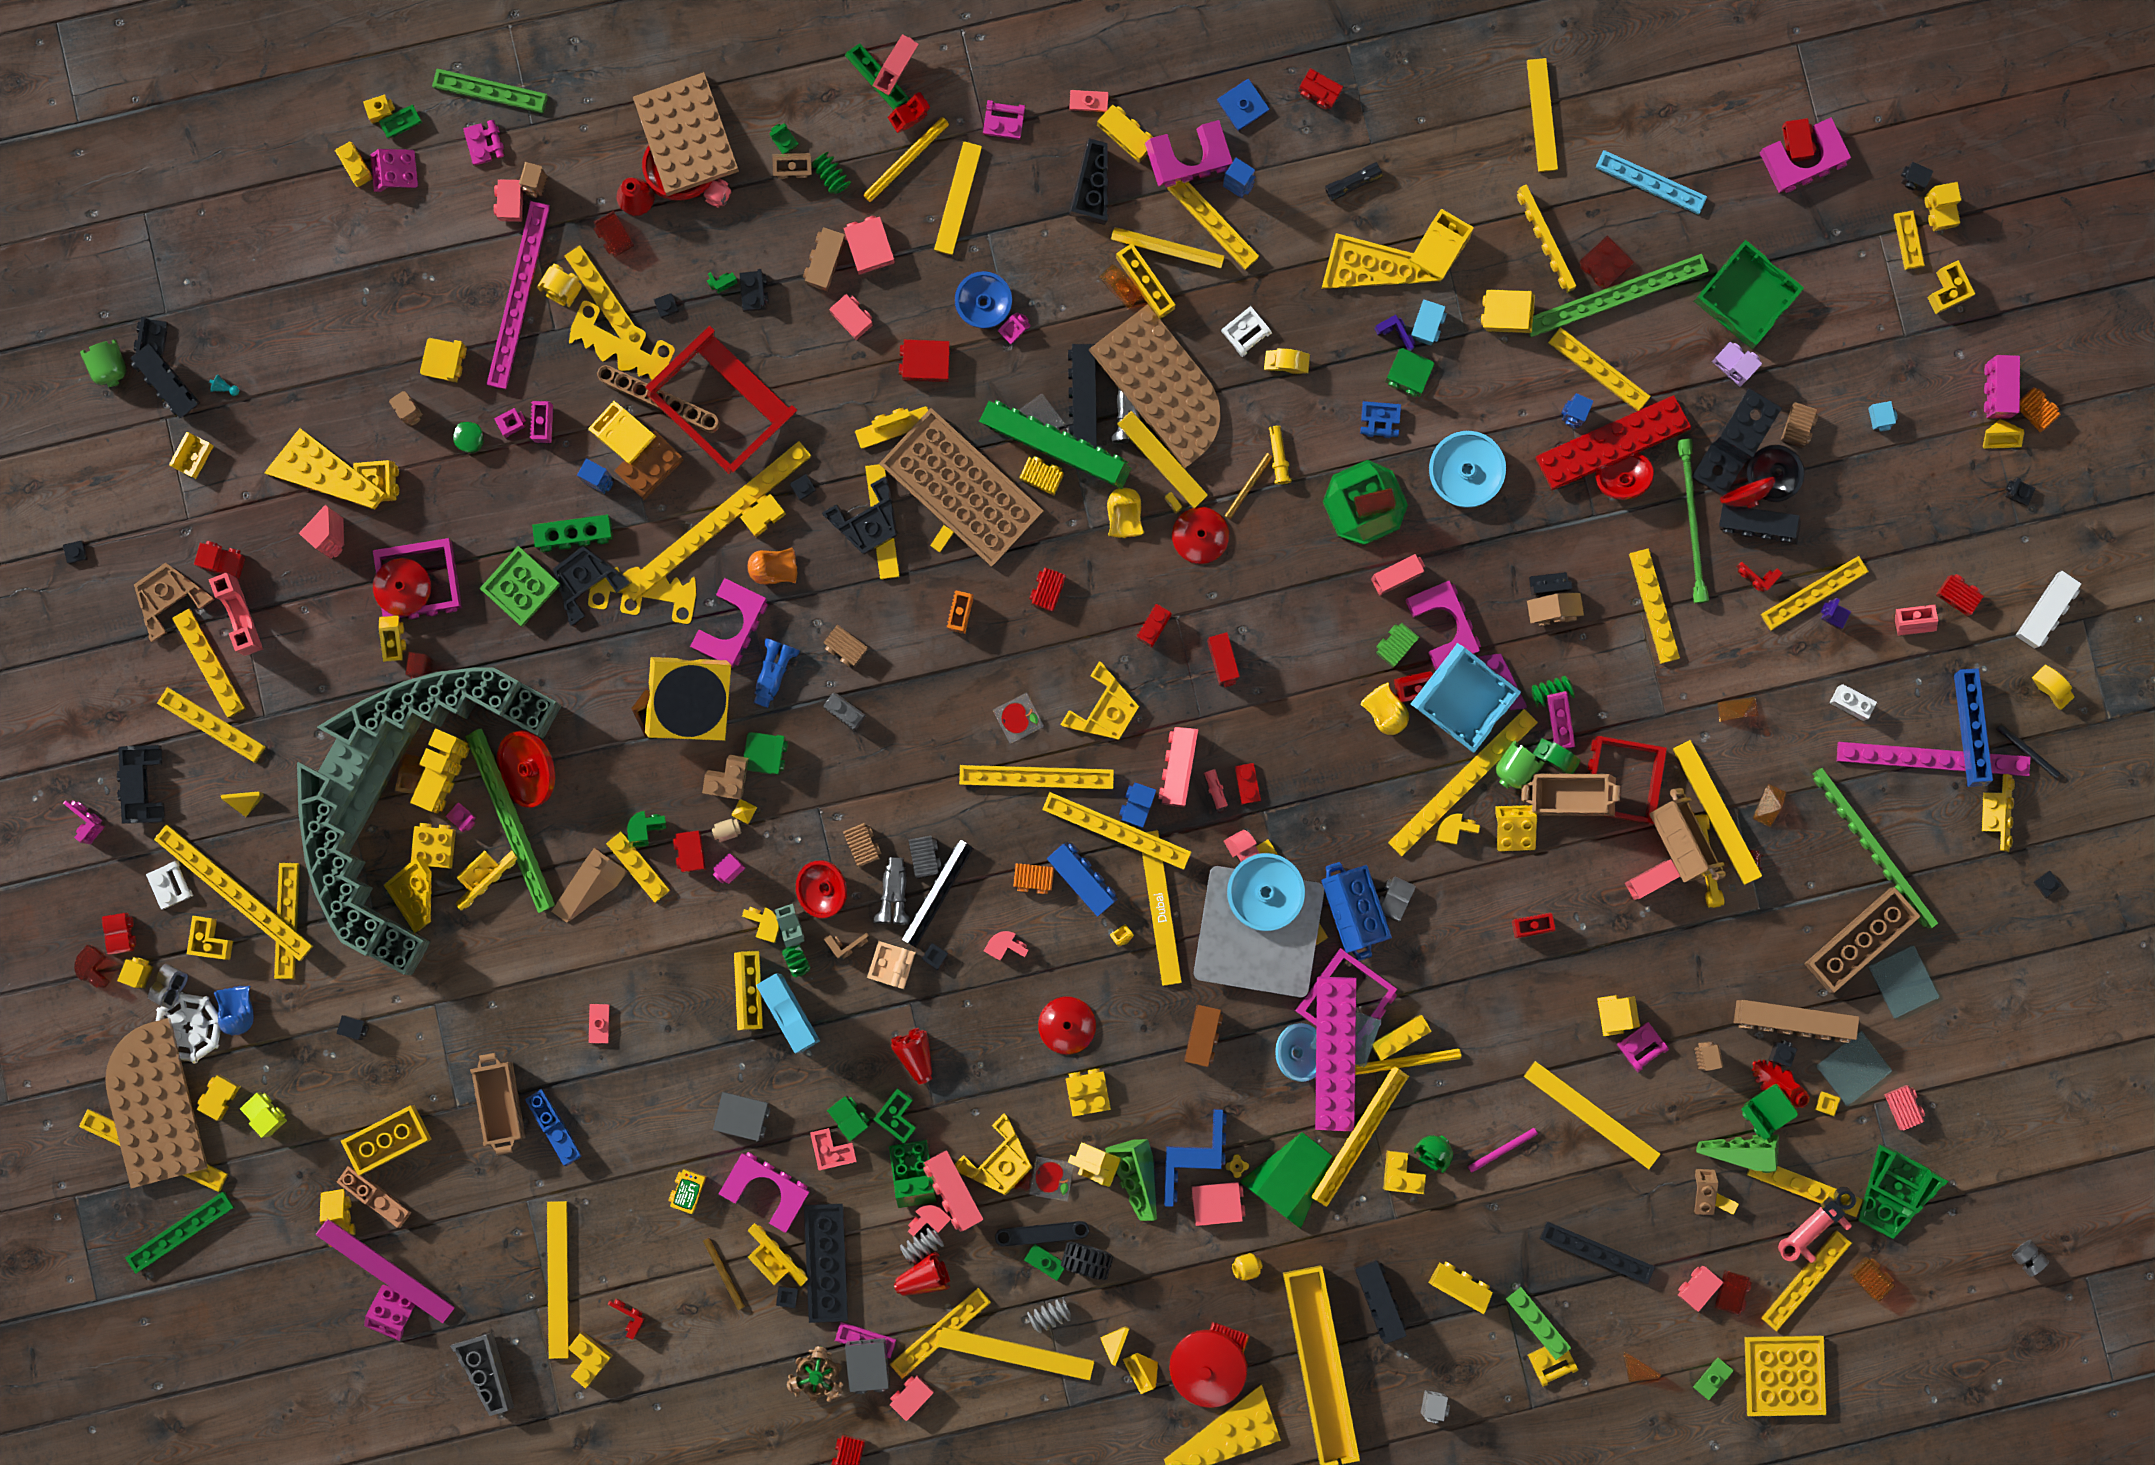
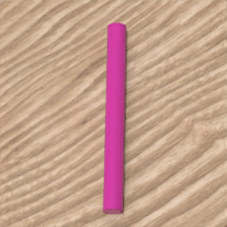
[1467,1128,1538,1173]

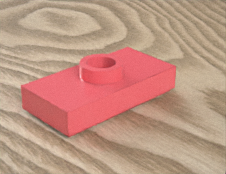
[1069,90,1108,112]
[589,1004,610,1043]

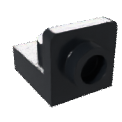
[2006,477,2036,506]

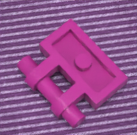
[463,120,504,166]

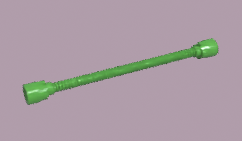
[1677,439,1709,603]

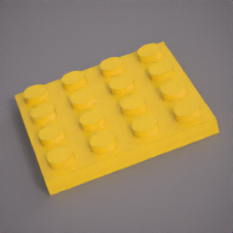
[1745,1336,1826,1416]

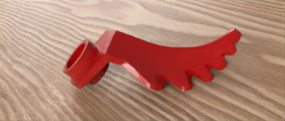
[1752,1060,1810,1108]

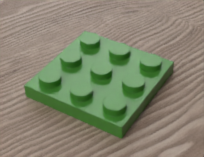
[480,546,561,627]

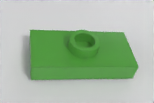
[1693,1357,1733,1400]

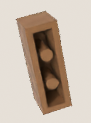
[803,227,846,292]

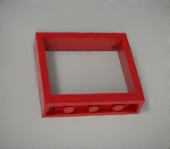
[1588,736,1667,824]

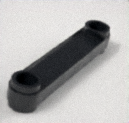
[995,1221,1089,1246]

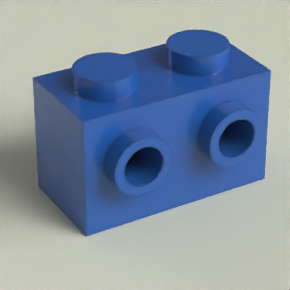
[1561,393,1593,428]

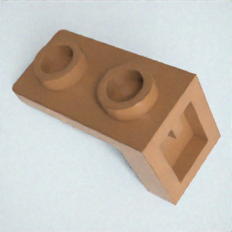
[824,933,869,959]
[1694,1169,1718,1215]

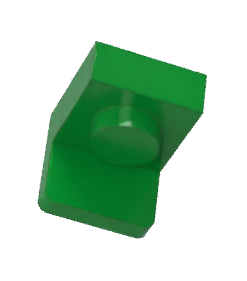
[769,123,799,154]
[707,272,738,294]

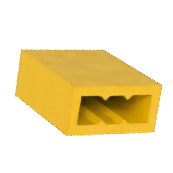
[1481,290,1535,333]

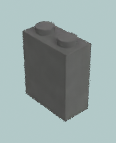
[713,1092,771,1141]
[845,1338,890,1394]

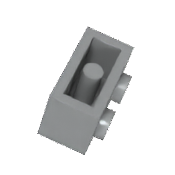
[1421,1390,1450,1423]

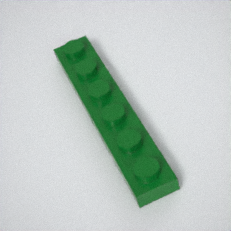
[125,1191,235,1274]

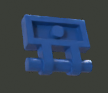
[1360,401,1401,438]

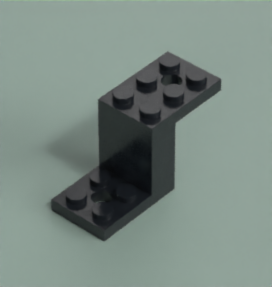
[1692,388,1782,496]

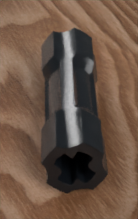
[1325,162,1383,202]

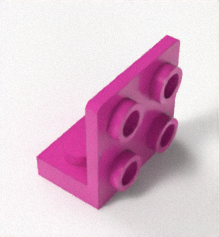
[370,149,418,192]
[63,800,105,844]
[364,1284,415,1341]

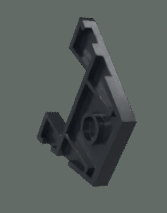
[822,476,897,554]
[553,546,632,626]

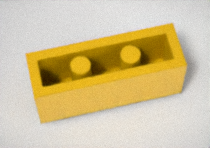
[1097,105,1153,163]
[1370,1015,1432,1061]

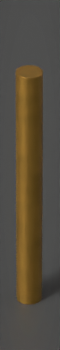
[1224,453,1272,520]
[703,1238,745,1310]

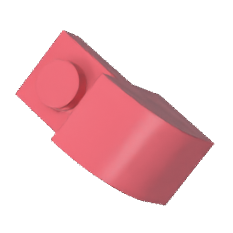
[1224,830,1260,862]
[984,931,1029,961]
[908,1204,952,1236]

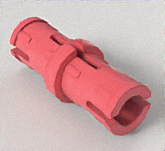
[1204,769,1228,809]

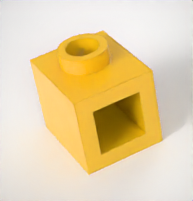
[363,94,395,124]

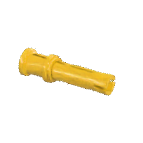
[1269,426,1292,485]

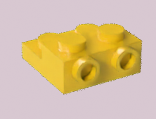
[353,460,399,501]
[1066,1068,1111,1116]

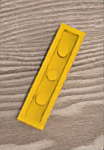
[606,832,670,903]

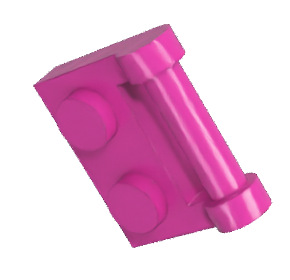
[983,100,1025,140]
[1617,1022,1669,1073]

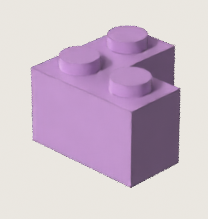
[1712,342,1762,387]

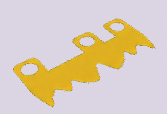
[569,300,675,381]
[588,567,696,624]

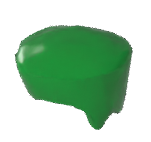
[453,422,484,453]

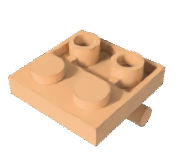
[867,941,916,989]

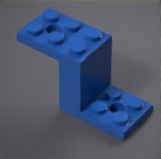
[1164,1109,1226,1206]

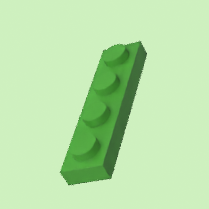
[1506,1287,1571,1360]

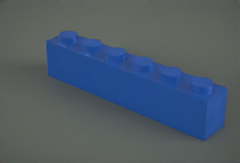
[1954,669,1993,787]

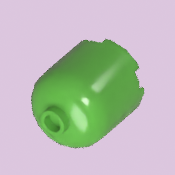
[80,339,127,388]
[1496,741,1545,789]

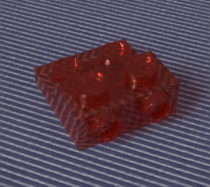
[1579,235,1634,289]

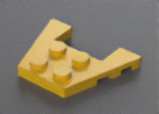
[1060,661,1139,740]
[954,1114,1032,1195]

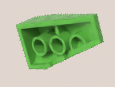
[1696,1135,1779,1173]
[1105,1139,1157,1221]

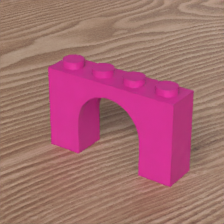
[1760,117,1851,193]
[1145,120,1232,187]
[690,578,768,668]
[1405,581,1481,670]
[719,1152,810,1233]

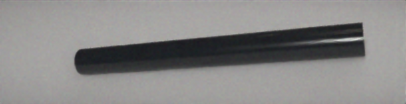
[1996,724,2060,779]

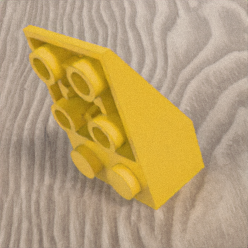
[1410,209,1474,280]
[588,401,656,464]

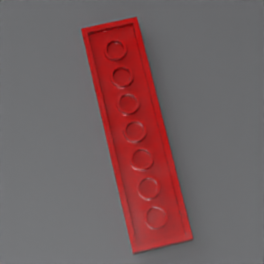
[1536,395,1691,491]

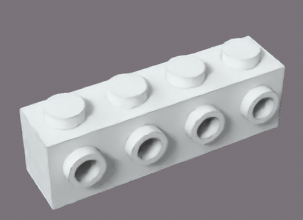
[2015,571,2081,649]

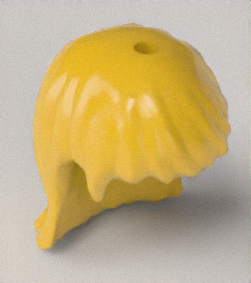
[1107,488,1144,538]
[1361,683,1409,735]

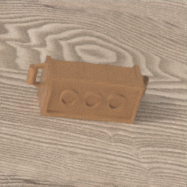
[1521,774,1621,816]
[1650,788,1726,883]
[470,1053,526,1155]

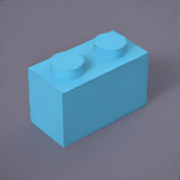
[1411,300,1447,346]

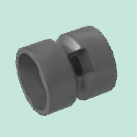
[2012,1240,2049,1277]

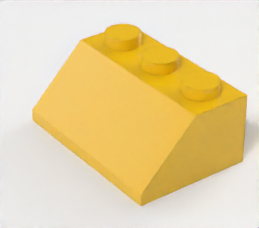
[1428,1262,1493,1314]

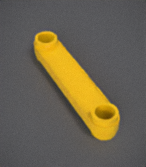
[1695,814,1724,908]

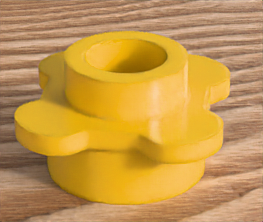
[1226,1155,1249,1178]

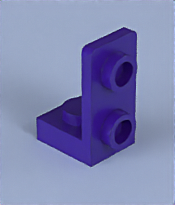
[1374,315,1415,351]
[1821,598,1851,629]

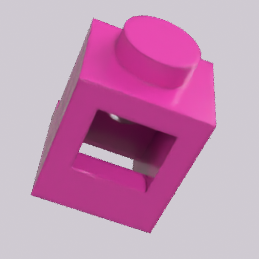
[494,408,526,438]

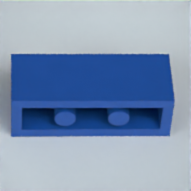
[1223,158,1256,198]
[577,459,614,494]

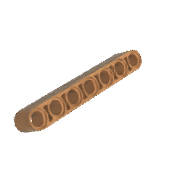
[597,365,720,433]

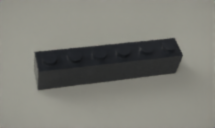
[1068,344,1097,449]

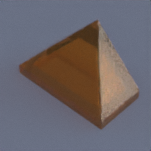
[1717,697,1759,722]
[1752,784,1786,827]
[1623,1352,1661,1382]

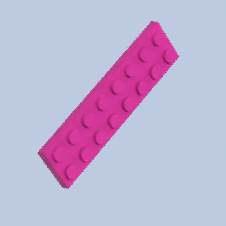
[1315,977,1357,1131]

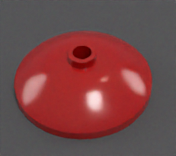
[1596,453,1654,500]
[1720,477,1775,508]
[1172,507,1229,564]
[373,558,431,616]
[796,860,847,918]
[1038,997,1096,1054]

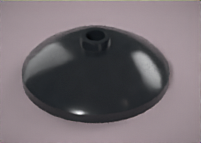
[1747,444,1805,502]

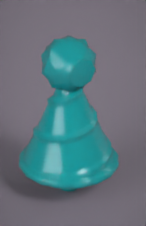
[209,374,239,396]

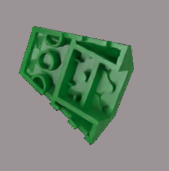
[1240,1132,1332,1229]
[1858,1144,1948,1239]

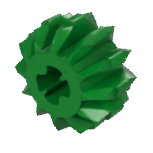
[782,945,810,978]

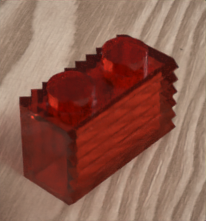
[594,211,634,257]
[1354,488,1396,518]
[405,652,434,679]
[1714,1270,1751,1315]

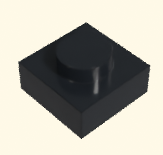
[654,293,679,318]
[790,474,816,501]
[63,540,88,564]
[2033,870,2061,898]
[922,943,948,970]
[776,1286,798,1308]

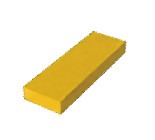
[1894,210,1925,270]

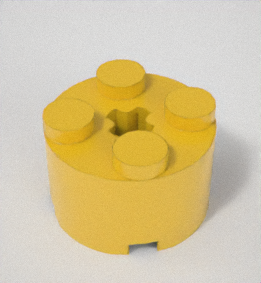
[537,264,582,307]

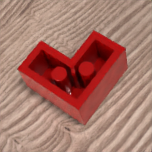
[194,541,245,579]

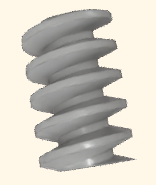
[900,1227,944,1265]
[1027,1297,1070,1334]

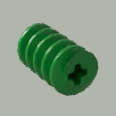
[811,152,851,194]
[1532,676,1575,708]

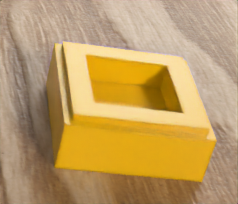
[1164,492,1182,513]
[1815,1091,1841,1116]

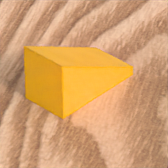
[930,525,954,552]
[1715,1193,1739,1215]

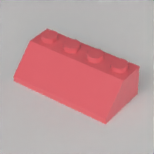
[299,505,344,559]
[1158,727,1198,808]
[923,1151,983,1232]

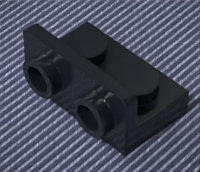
[739,269,769,312]
[134,317,168,358]
[1529,572,1572,596]

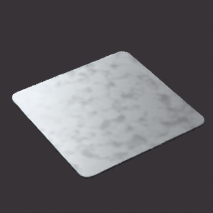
[1194,866,1324,997]

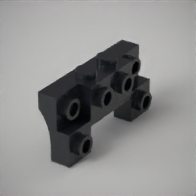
[117,745,165,824]

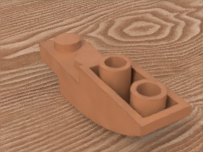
[337,1166,411,1228]

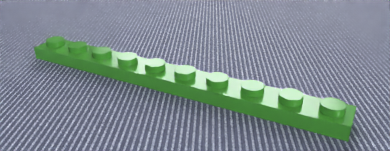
[1529,254,1708,338]
[466,729,555,913]
[1812,768,1938,928]

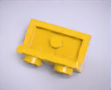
[169,432,214,479]

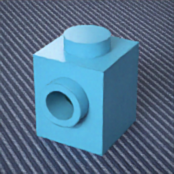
[1869,401,1897,432]

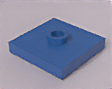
[1217,79,1269,131]

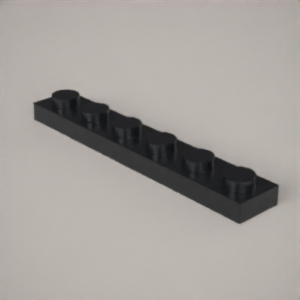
[902,840,974,948]
[1539,1221,1655,1284]

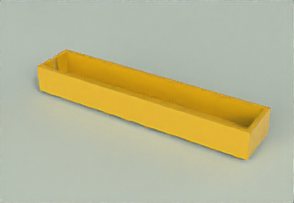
[1283,1265,1360,1465]

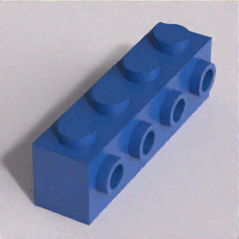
[1047,842,1118,917]

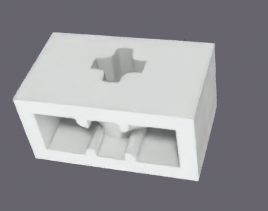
[1830,684,1877,721]

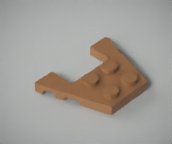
[134,563,215,642]

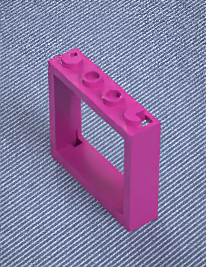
[373,538,462,621]
[1295,948,1397,1051]

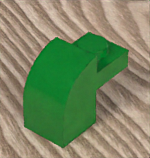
[1533,738,1581,774]
[627,811,666,848]

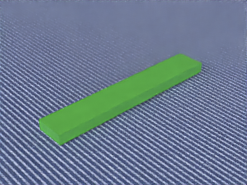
[432,69,548,114]

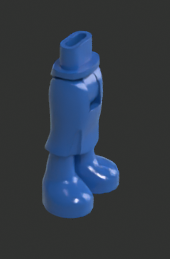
[754,638,800,708]

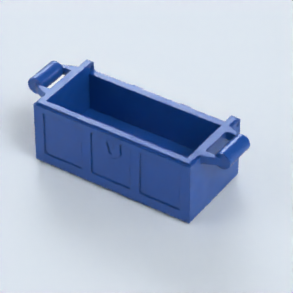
[1321,862,1392,961]

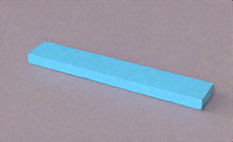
[1595,150,1707,215]

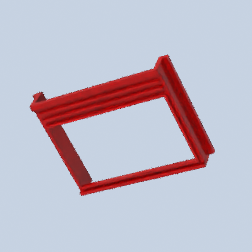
[645,326,797,474]

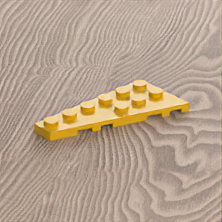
[1321,233,1441,289]

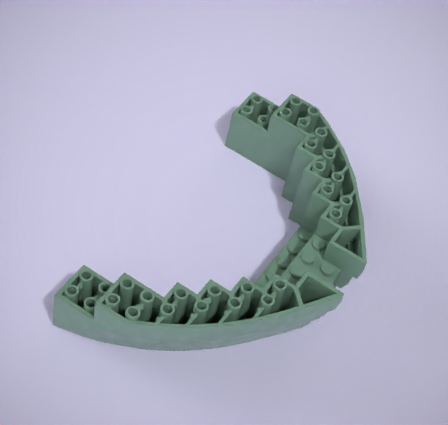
[297,668,561,975]

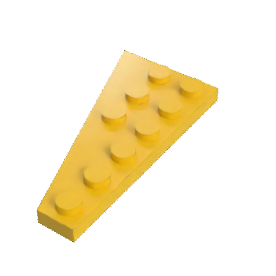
[264,428,386,510]
[1164,1384,1281,1465]

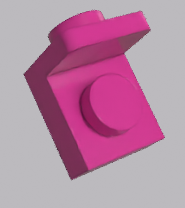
[998,313,1031,344]
[446,802,476,832]

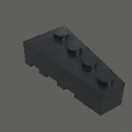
[131,343,200,418]

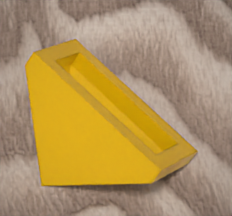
[1983,419,2024,449]
[221,792,264,817]
[1100,1326,1129,1366]
[1123,1353,1158,1394]

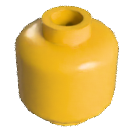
[1232,1253,1262,1281]

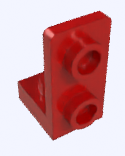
[1736,562,1783,592]
[608,1299,646,1340]

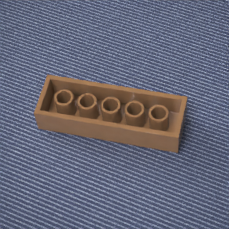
[1804,887,1921,993]
[1734,1000,1859,1043]

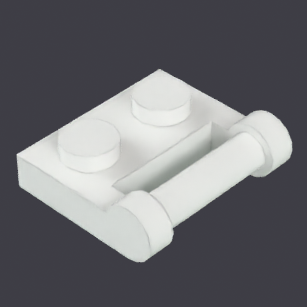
[1221,306,1272,357]
[146,860,193,910]

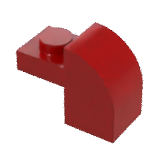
[887,92,931,133]

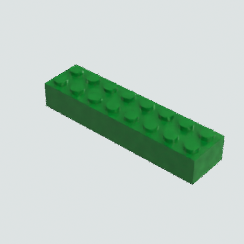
[979,400,1132,489]

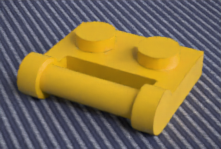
[1528,1347,1578,1387]

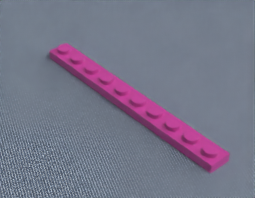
[487,201,550,390]
[1837,742,2030,776]

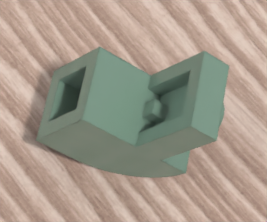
[775,903,805,948]

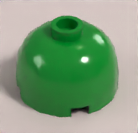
[1414,1135,1453,1173]

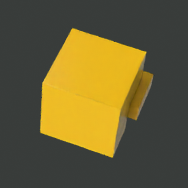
[1597,995,1640,1036]
[1068,1142,1121,1187]

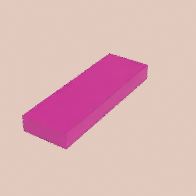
[1547,691,1575,749]
[835,1322,896,1358]

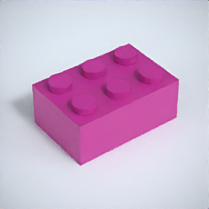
[1984,355,2020,419]

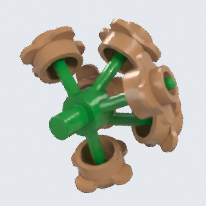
[787,1346,843,1402]

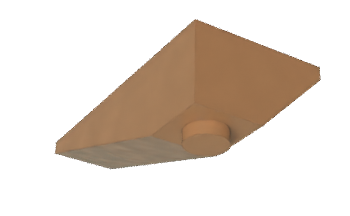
[551,848,628,923]

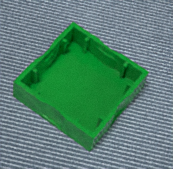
[1693,240,1804,349]

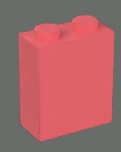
[872,34,919,96]
[844,216,895,275]
[1371,554,1425,596]
[1625,859,1680,900]
[1191,1181,1245,1226]

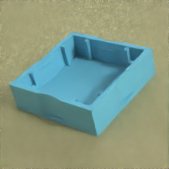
[1411,643,1521,753]
[756,973,820,1053]

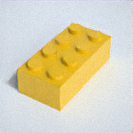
[341,1105,432,1176]

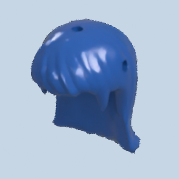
[214,986,254,1035]

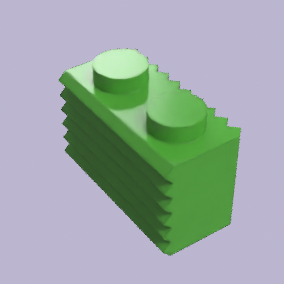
[1376,623,1419,668]

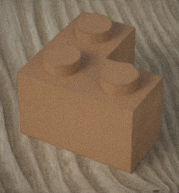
[1527,593,1584,626]
[702,755,749,800]

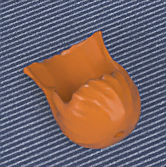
[747,548,797,585]

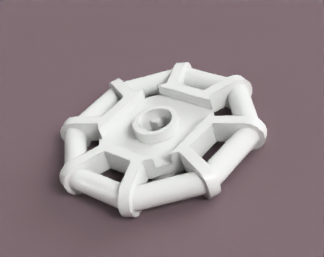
[156,992,221,1064]

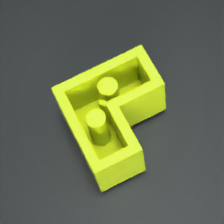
[240,1092,287,1138]

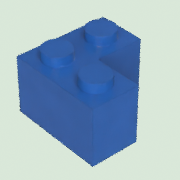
[1119,782,1156,828]

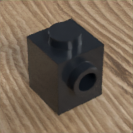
[1901,162,1933,192]
[337,1015,369,1040]
[1768,1040,1797,1067]

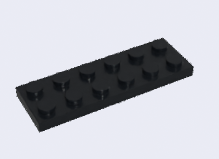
[804,1203,848,1323]

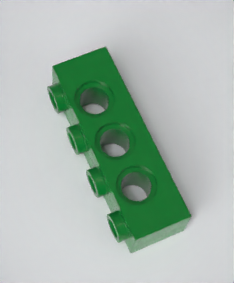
[532,514,613,552]

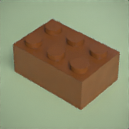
[614,430,684,500]
[1184,1005,1223,1067]

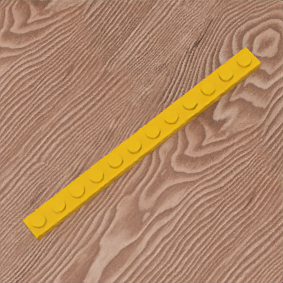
[624,441,812,601]

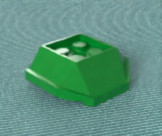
[1322,460,1408,545]

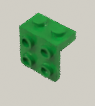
[1385,348,1434,397]
[744,732,788,775]
[1741,1084,1798,1141]

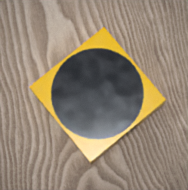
[645,657,731,740]

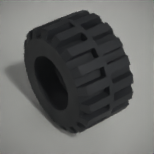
[1061,1242,1114,1280]

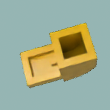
[1264,349,1310,374]
[2032,665,2074,710]
[1436,814,1480,845]
[742,907,780,943]

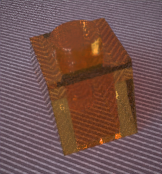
[1099,264,1142,309]

